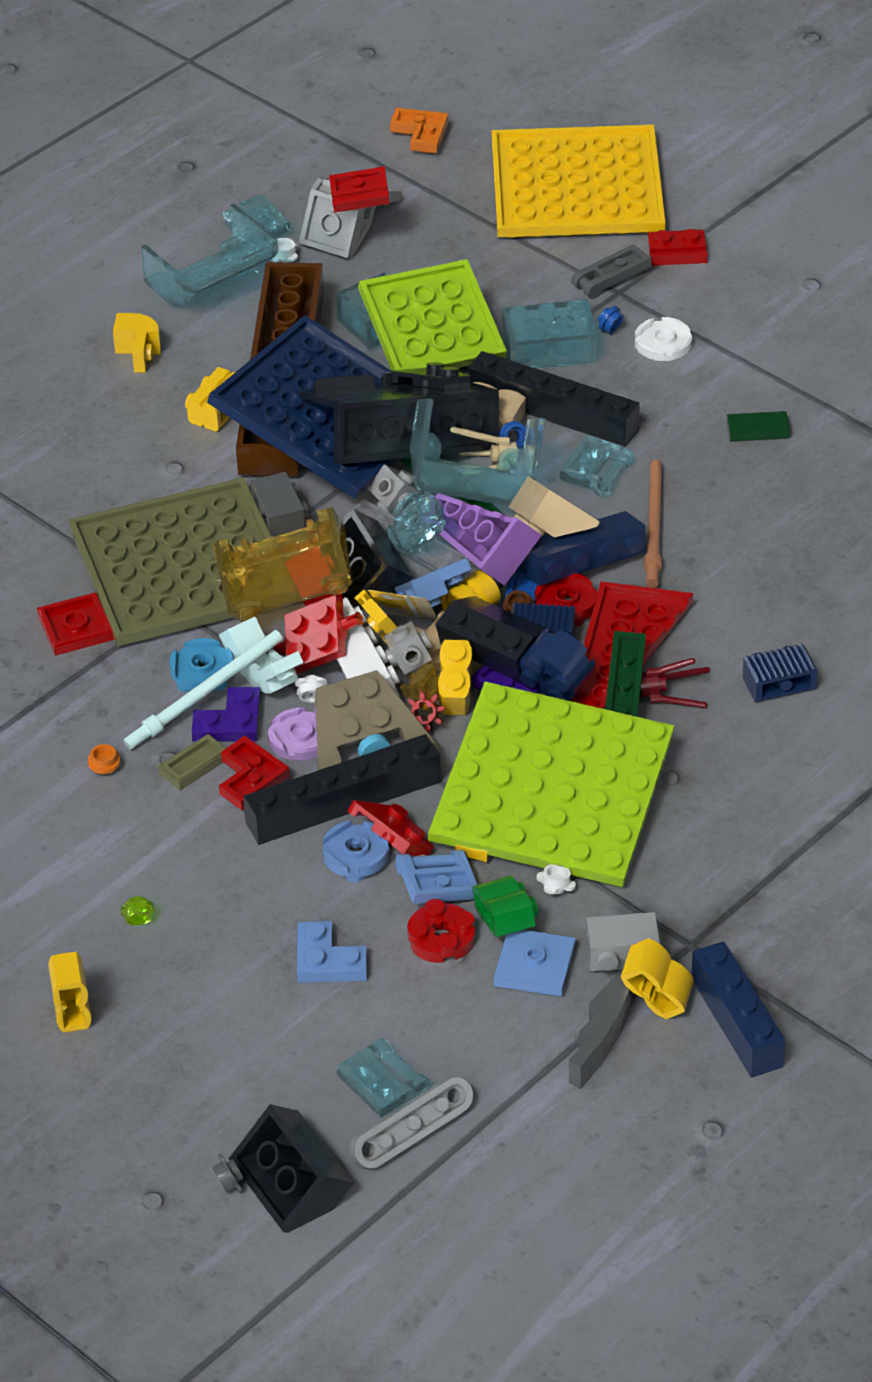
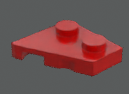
[347,800,434,856]

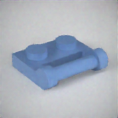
[396,850,477,904]

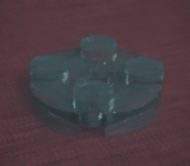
[388,492,446,554]

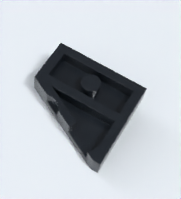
[391,362,470,390]

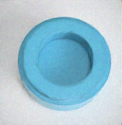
[358,734,391,756]

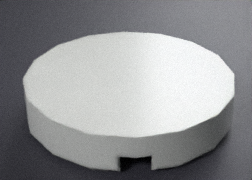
[635,317,692,361]

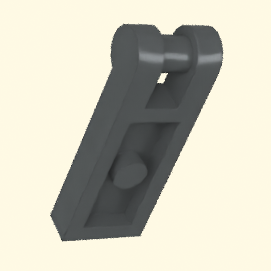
[571,244,651,299]

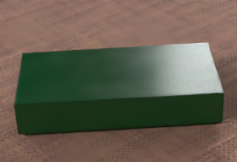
[727,411,790,441]

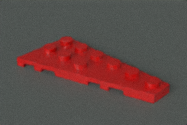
[570,581,693,709]

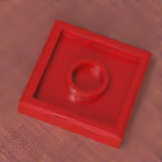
[37,592,115,656]

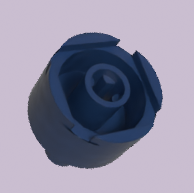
[519,629,595,701]

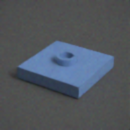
[494,930,576,997]

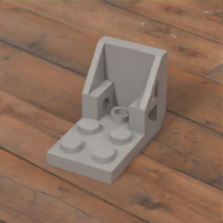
[299,177,402,258]

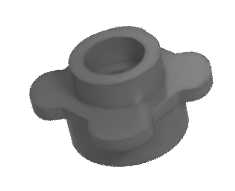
[212,1154,244,1193]

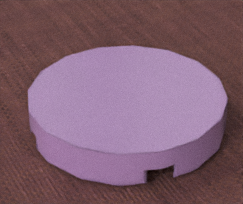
[268,707,317,761]

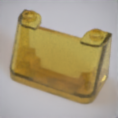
[212,507,352,622]

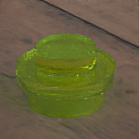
[120,896,155,926]

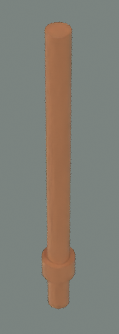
[643,460,662,588]

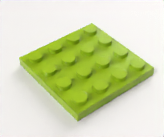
[358,259,507,370]

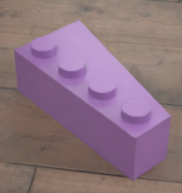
[420,493,542,585]

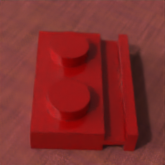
[329,166,390,213]
[647,229,708,266]

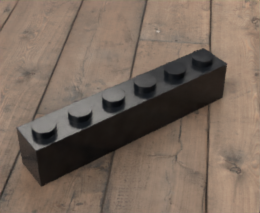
[468,351,640,447]
[243,734,441,845]

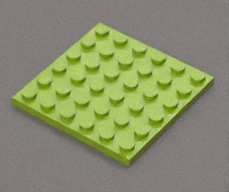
[428,682,674,887]

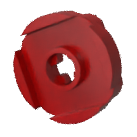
[535,573,597,627]
[407,899,475,963]

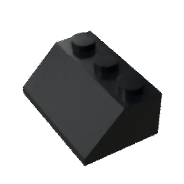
[319,509,413,610]
[436,596,555,682]
[228,1104,354,1233]

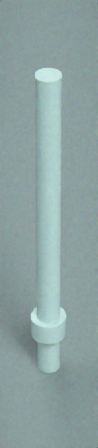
[123,630,283,750]

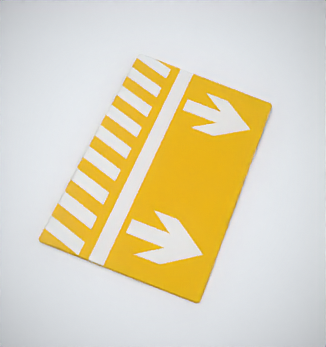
[368,590,437,620]

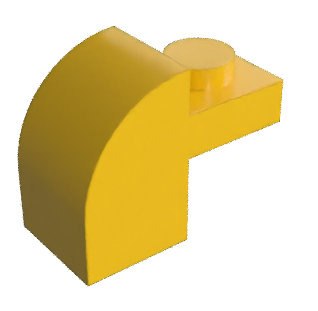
[113,313,161,373]

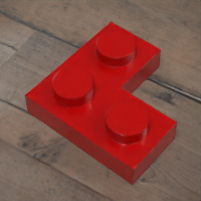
[219,735,290,811]

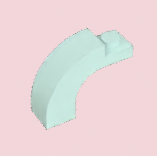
[219,617,304,694]

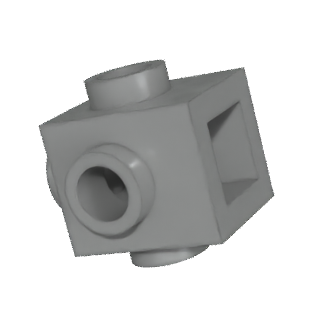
[367,464,423,515]
[384,621,433,675]

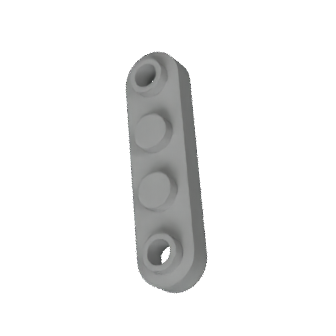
[349,1077,473,1168]

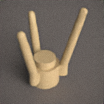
[450,427,517,479]

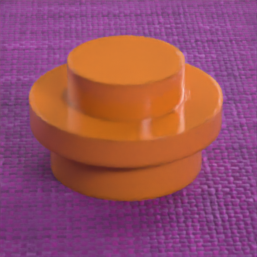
[87,744,121,774]

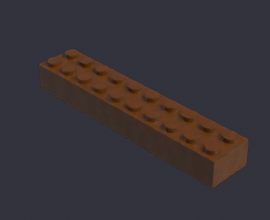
[236,262,324,476]

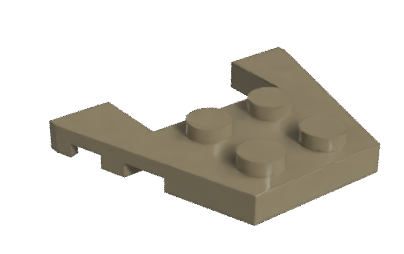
[315,670,440,770]

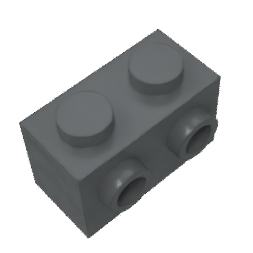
[251,472,309,540]

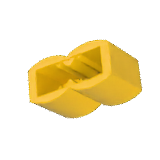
[438,640,472,715]
[621,938,694,1019]
[48,952,91,1033]

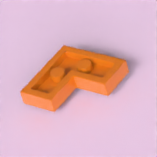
[390,107,449,153]

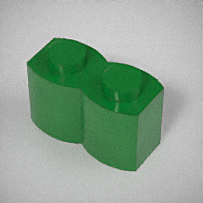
[472,875,539,937]

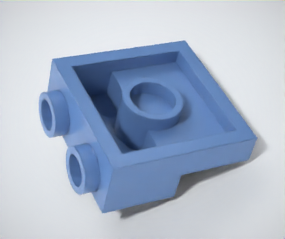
[395,558,471,607]

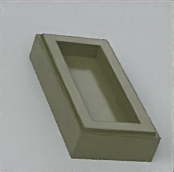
[158,734,226,791]

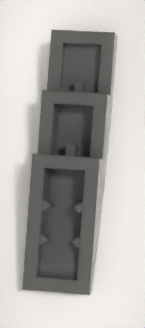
[569,969,634,1089]

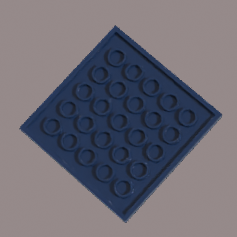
[207,315,398,499]

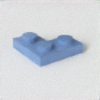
[297,921,367,983]

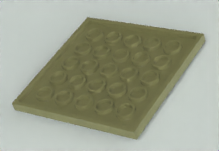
[68,477,298,647]

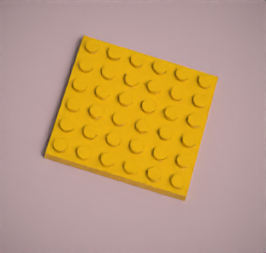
[491,124,665,238]

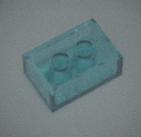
[502,299,597,369]

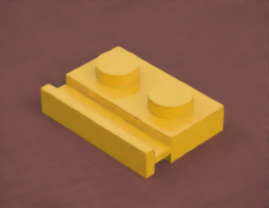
[355,590,397,644]

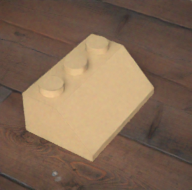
[509,476,599,537]

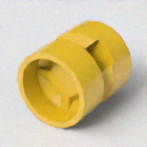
[441,570,501,612]

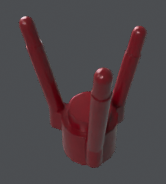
[640,658,710,708]

